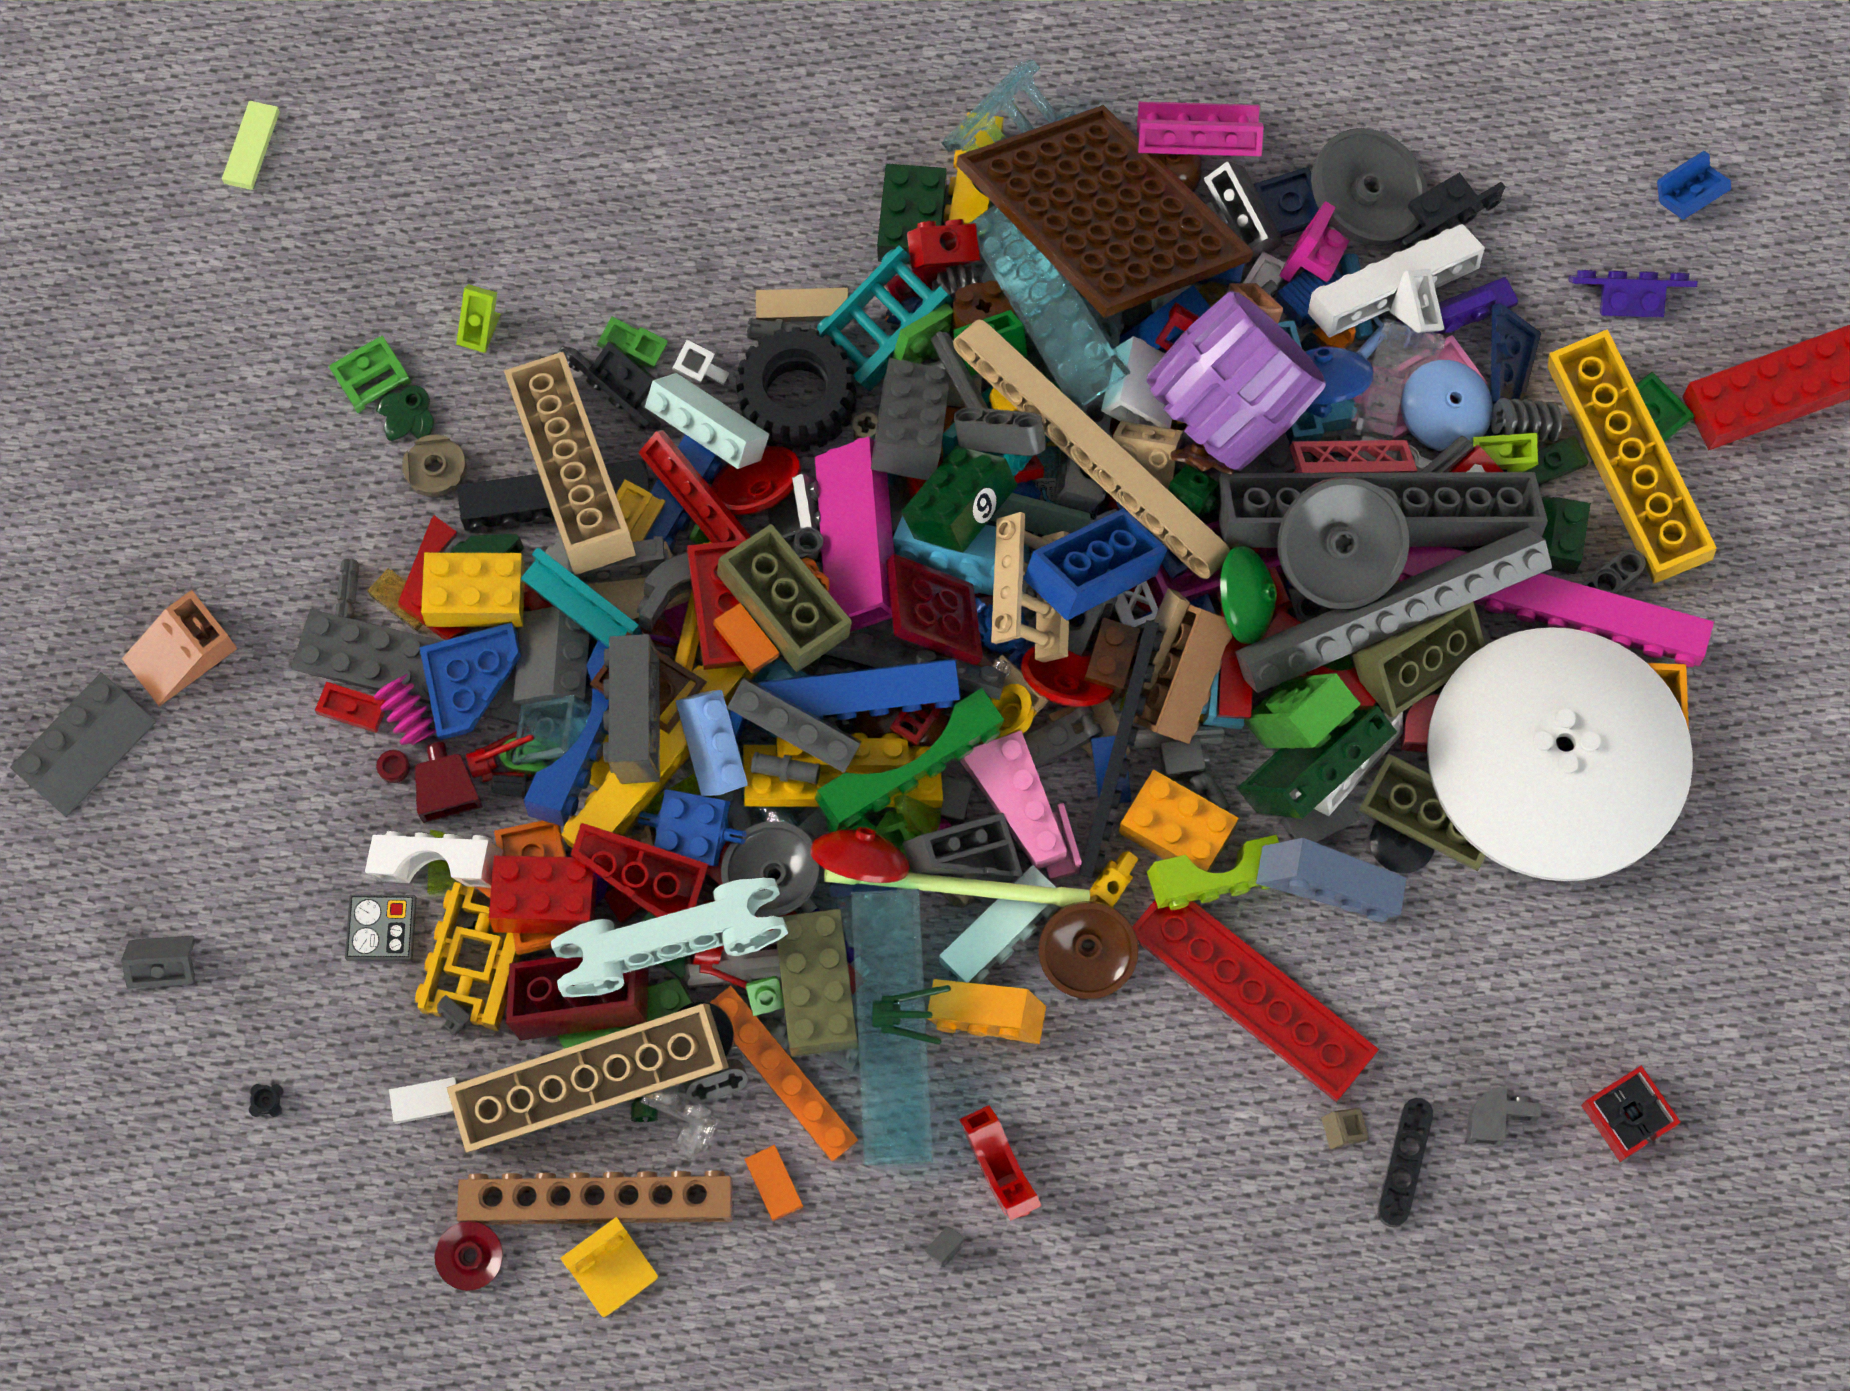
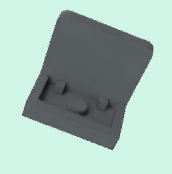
[767,474,821,549]

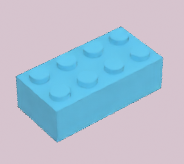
[893,515,1031,595]

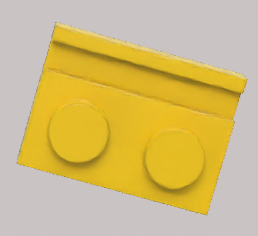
[616,479,665,542]

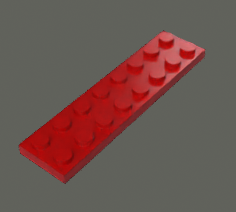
[1132,900,1379,1103]

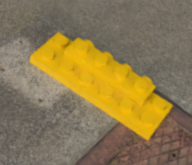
[743,733,943,808]

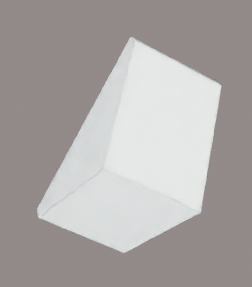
[1390,269,1444,333]

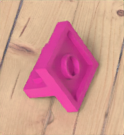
[1279,201,1350,282]

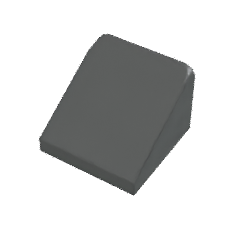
[925,1227,965,1267]

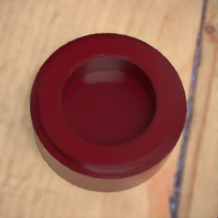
[376,750,410,783]

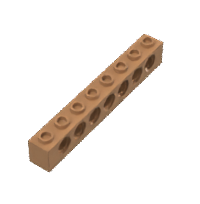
[457,1171,733,1225]

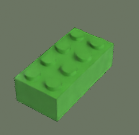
[1244,673,1360,749]

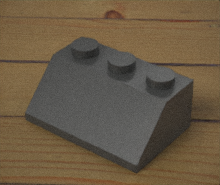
[512,606,589,713]

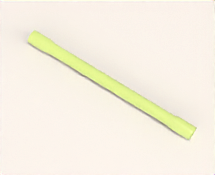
[824,869,1090,907]

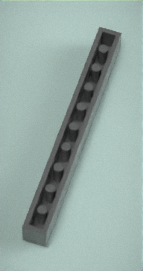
[1235,528,1552,693]

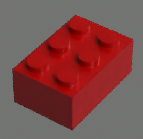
[489,855,598,934]

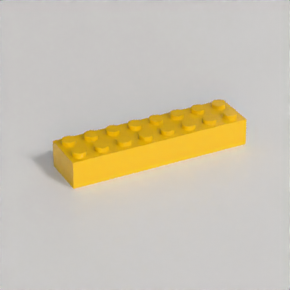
[1547,329,1717,584]

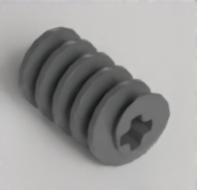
[1491,398,1562,442]

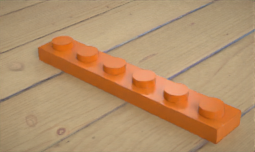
[709,985,858,1162]

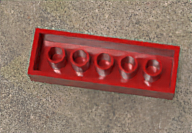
[1682,325,1850,451]

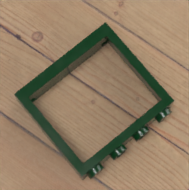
[1237,705,1397,819]

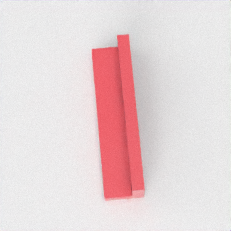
[1289,440,1418,473]

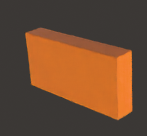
[713,603,779,674]
[744,1145,803,1221]

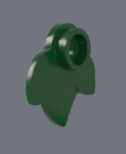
[376,385,434,441]

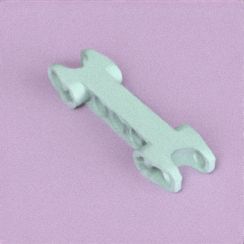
[551,878,788,997]

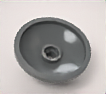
[721,821,821,917]

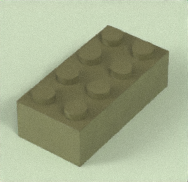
[717,524,852,672]
[777,909,858,1057]

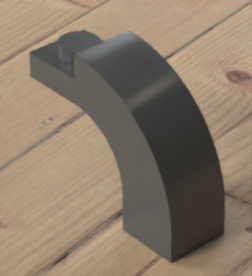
[637,553,692,632]

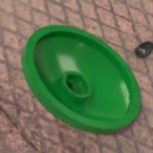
[1220,546,1277,644]

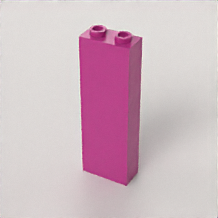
[815,436,894,632]

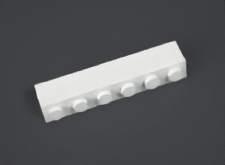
[1308,224,1485,338]

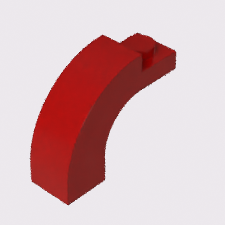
[959,1105,1041,1221]

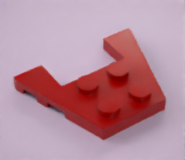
[398,515,531,640]

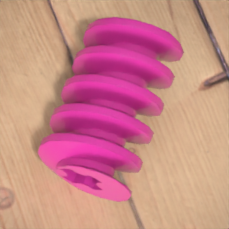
[374,674,436,745]

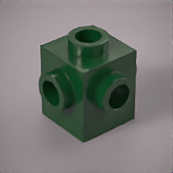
[1168,464,1219,519]

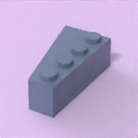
[1256,838,1407,922]

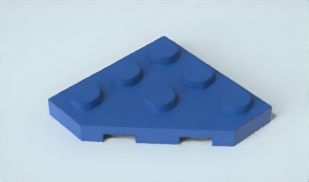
[419,622,521,740]

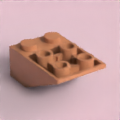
[122,590,237,707]

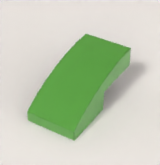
[597,316,668,369]

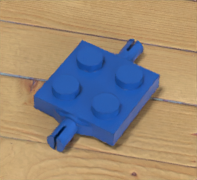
[638,789,747,867]

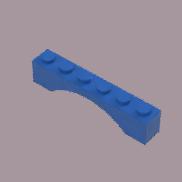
[524,640,609,827]

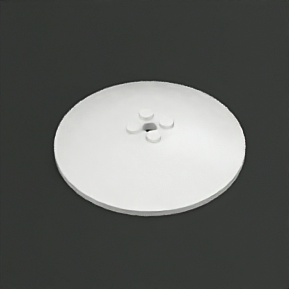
[1427,627,1693,881]

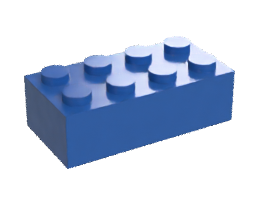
[1023,508,1168,621]

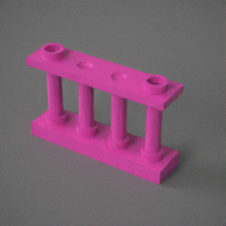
[1137,101,1264,156]

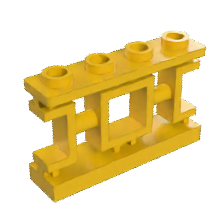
[415,882,521,1031]

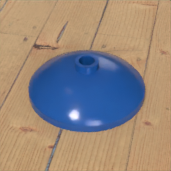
[1305,347,1373,405]

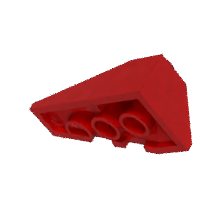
[570,823,708,917]

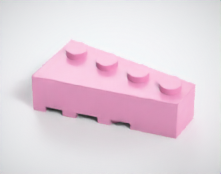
[960,731,1067,870]

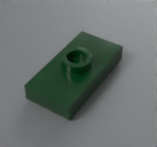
[1524,435,1589,486]

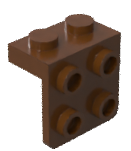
[1084,618,1140,705]

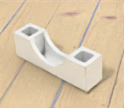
[365,831,503,888]

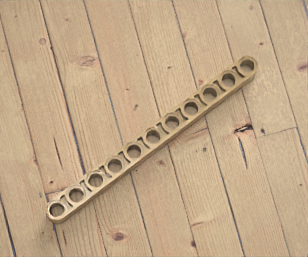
[953,319,1230,579]

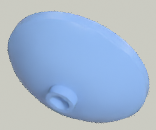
[1400,360,1493,452]

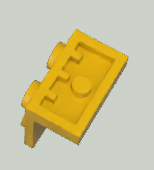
[560,1217,658,1318]

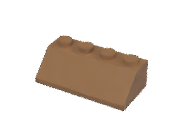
[1134,604,1233,744]

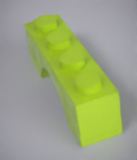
[1147,835,1279,910]

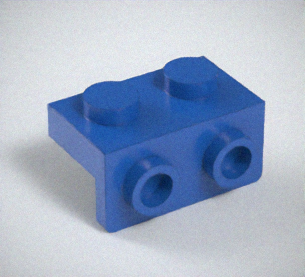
[1657,151,1731,220]

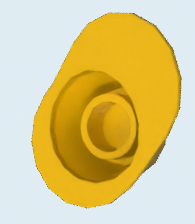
[977,684,1036,744]

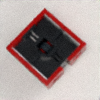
[1581,1065,1681,1162]

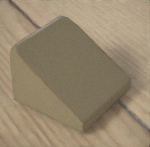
[1321,1108,1369,1149]

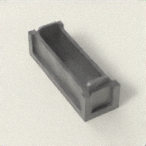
[567,536,669,584]

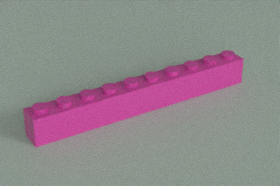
[1398,547,1714,667]

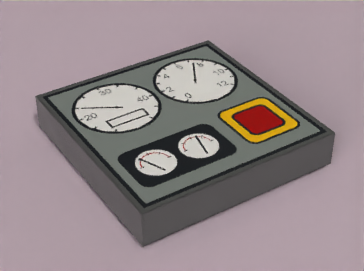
[345,895,417,962]

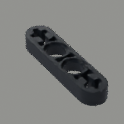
[1377,1098,1433,1227]

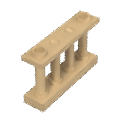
[991,512,1070,663]

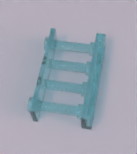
[941,59,1076,196]

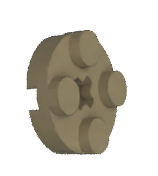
[402,434,467,497]

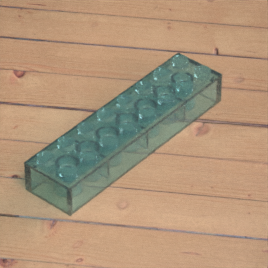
[969,205,1131,409]
[851,889,933,1165]

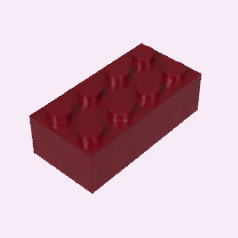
[506,957,649,1041]

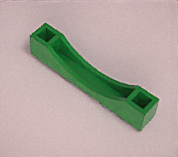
[815,688,1004,831]

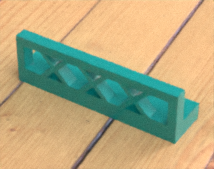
[521,547,642,648]

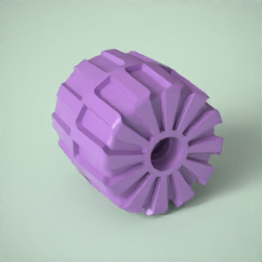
[1147,291,1326,470]

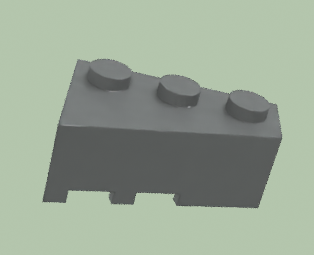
[903,813,1023,882]

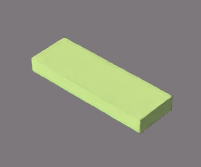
[222,101,280,190]

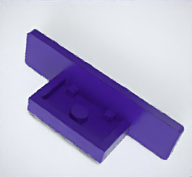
[1568,270,1698,317]
[1394,277,1518,347]

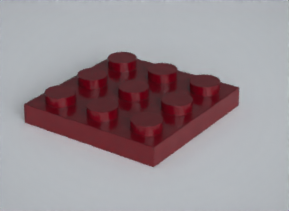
[886,553,983,666]

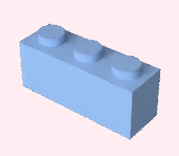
[676,690,748,796]

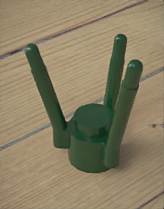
[872,985,951,1045]

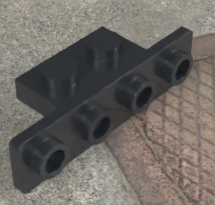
[1398,172,1505,251]
[558,342,661,429]

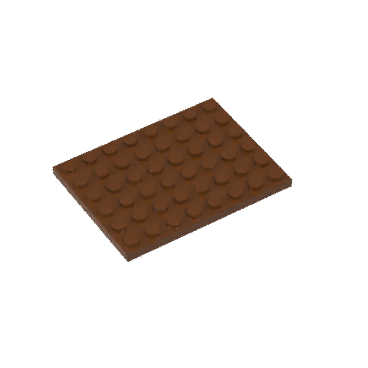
[956,105,1254,318]

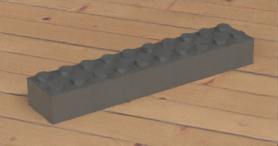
[1215,472,1548,548]

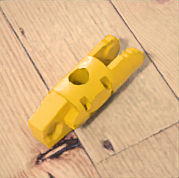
[1089,851,1138,907]

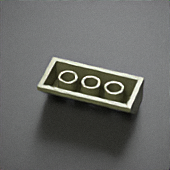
[1351,602,1485,718]
[1359,753,1486,871]

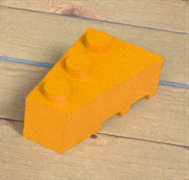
[927,979,1046,1045]

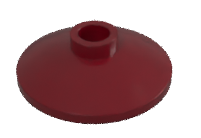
[434,1221,503,1291]

